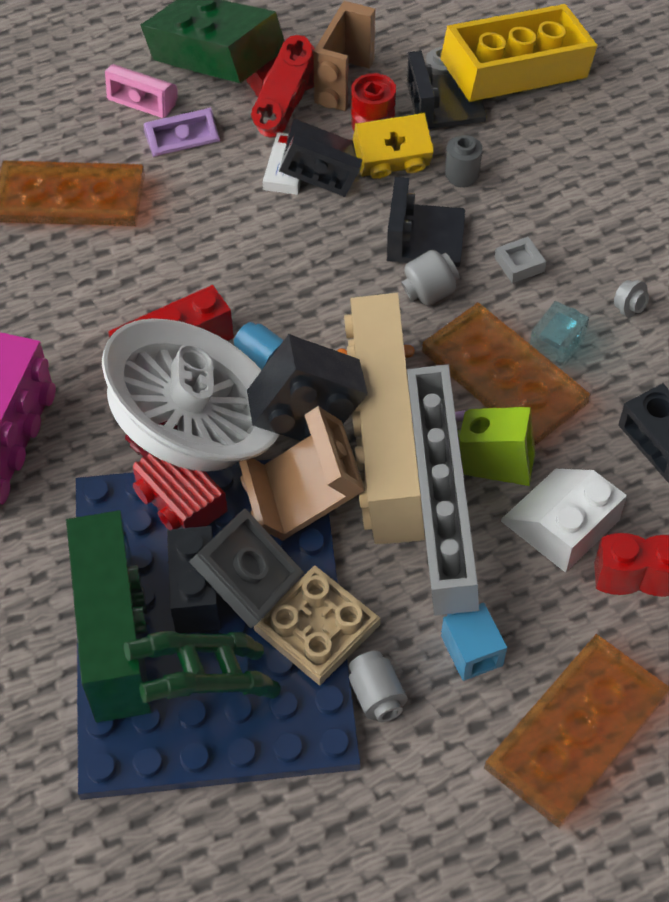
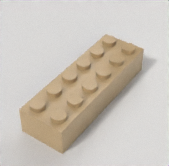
[344,293,425,544]

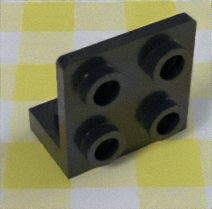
[407,50,487,129]
[279,119,362,197]
[387,177,465,267]

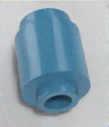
[234,322,284,370]

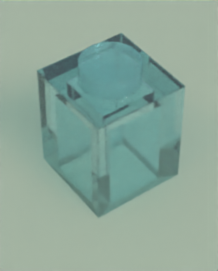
[528,301,589,371]

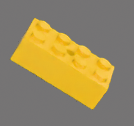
[440,4,598,102]

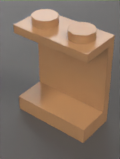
[313,1,376,111]
[239,406,365,541]

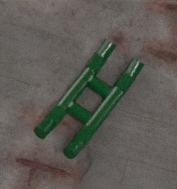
[124,631,281,703]

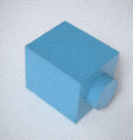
[441,602,507,681]

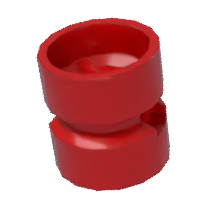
[351,73,396,130]

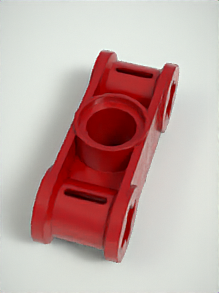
[251,35,314,138]

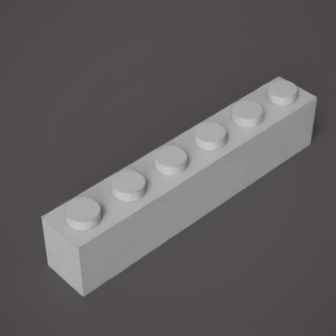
[407,364,479,615]

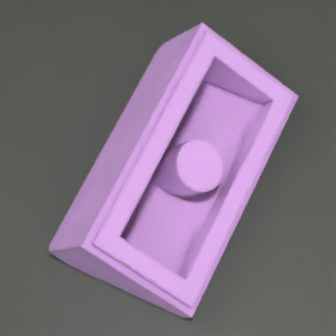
[144,108,220,157]

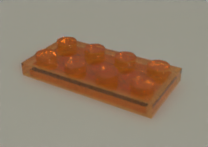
[0,160,145,226]
[422,302,591,445]
[484,634,669,829]

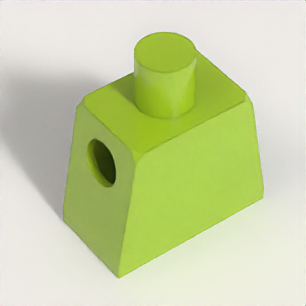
[457,407,535,486]

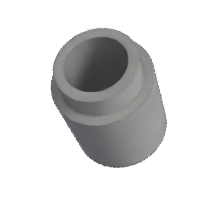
[349,651,408,722]

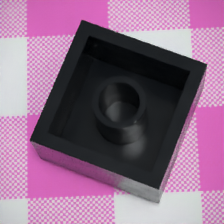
[247,334,368,441]

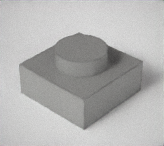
[494,237,546,283]

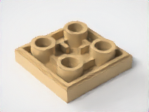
[254,565,381,686]

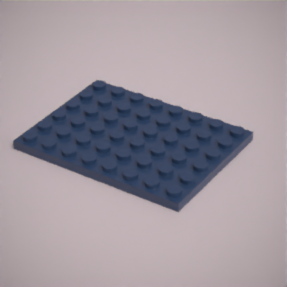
[76,459,360,800]

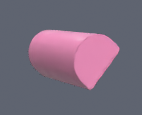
[105,64,178,118]

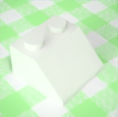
[501,469,627,573]

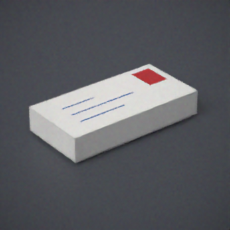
[263,132,302,195]

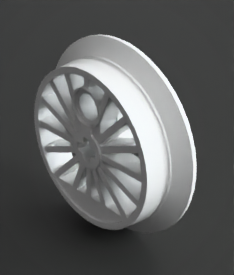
[102,319,279,471]

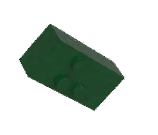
[140,0,285,83]
[66,510,151,723]

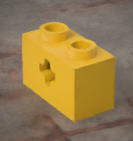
[353,113,434,179]

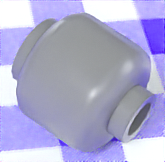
[401,250,460,306]

